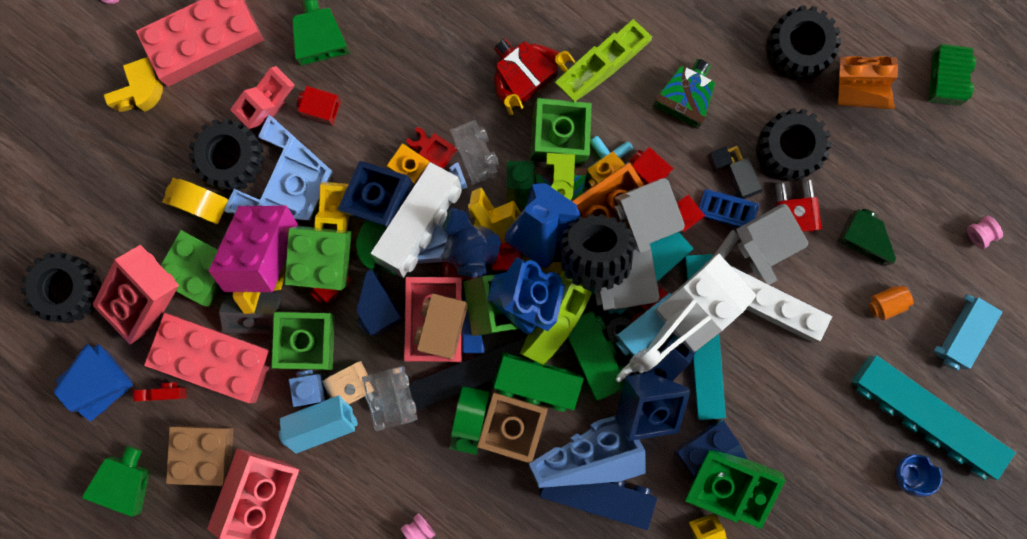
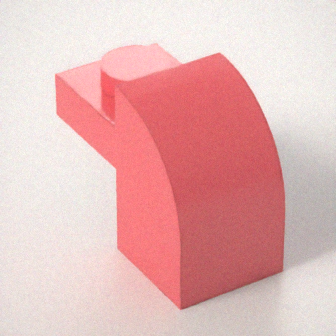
[230,66,295,129]

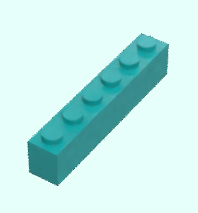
[850,355,1016,481]

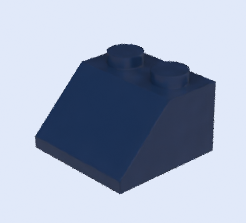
[337,161,415,227]
[356,270,405,337]
[615,373,690,441]
[673,419,748,480]

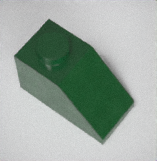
[507,161,535,212]
[837,208,896,266]

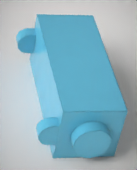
[615,293,671,357]
[934,294,1002,371]
[279,395,358,454]

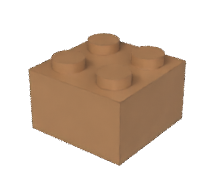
[414,294,468,360]
[478,391,549,463]
[166,426,233,486]

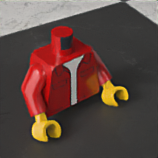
[494,39,575,115]

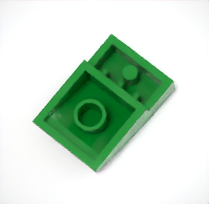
[685,450,786,529]

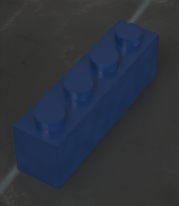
[539,480,657,530]

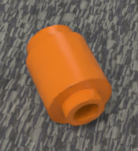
[869,285,914,321]

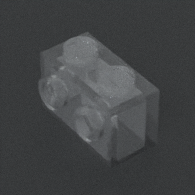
[450,120,500,185]
[362,366,418,431]

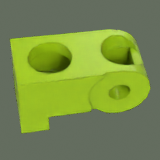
[546,153,575,201]

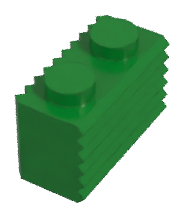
[928,44,976,106]

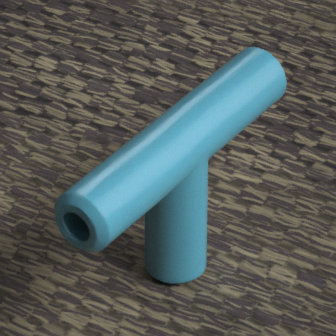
[586,136,633,179]

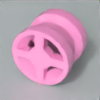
[967,215,1003,249]
[401,513,436,539]

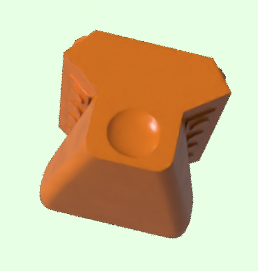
[838,56,898,109]

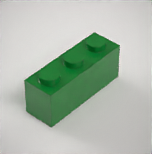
[567,311,625,401]
[492,351,584,412]

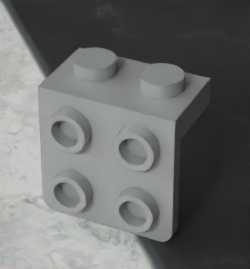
[614,178,685,253]
[736,204,808,285]
[595,249,659,311]

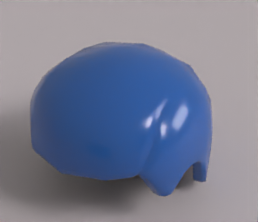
[895,454,942,497]

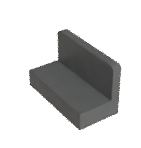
[219,292,281,335]

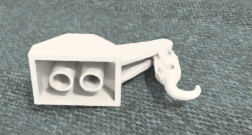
[616,254,757,382]

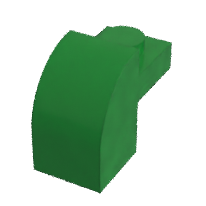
[356,220,396,275]
[450,386,490,455]

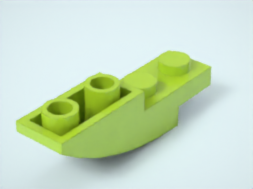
[520,271,592,365]

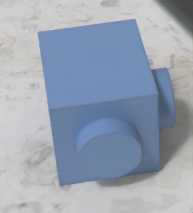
[289,370,326,407]

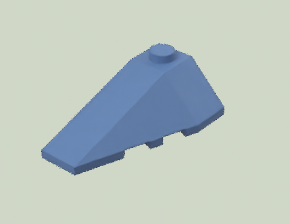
[529,415,646,488]

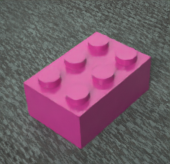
[209,205,299,292]

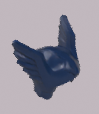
[441,207,501,278]

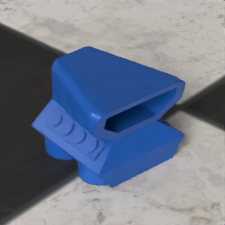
[504,183,580,268]
[488,257,565,335]
[54,344,133,422]

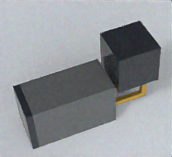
[707,146,763,200]

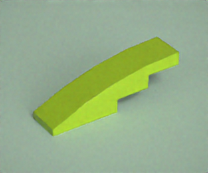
[555,19,652,102]

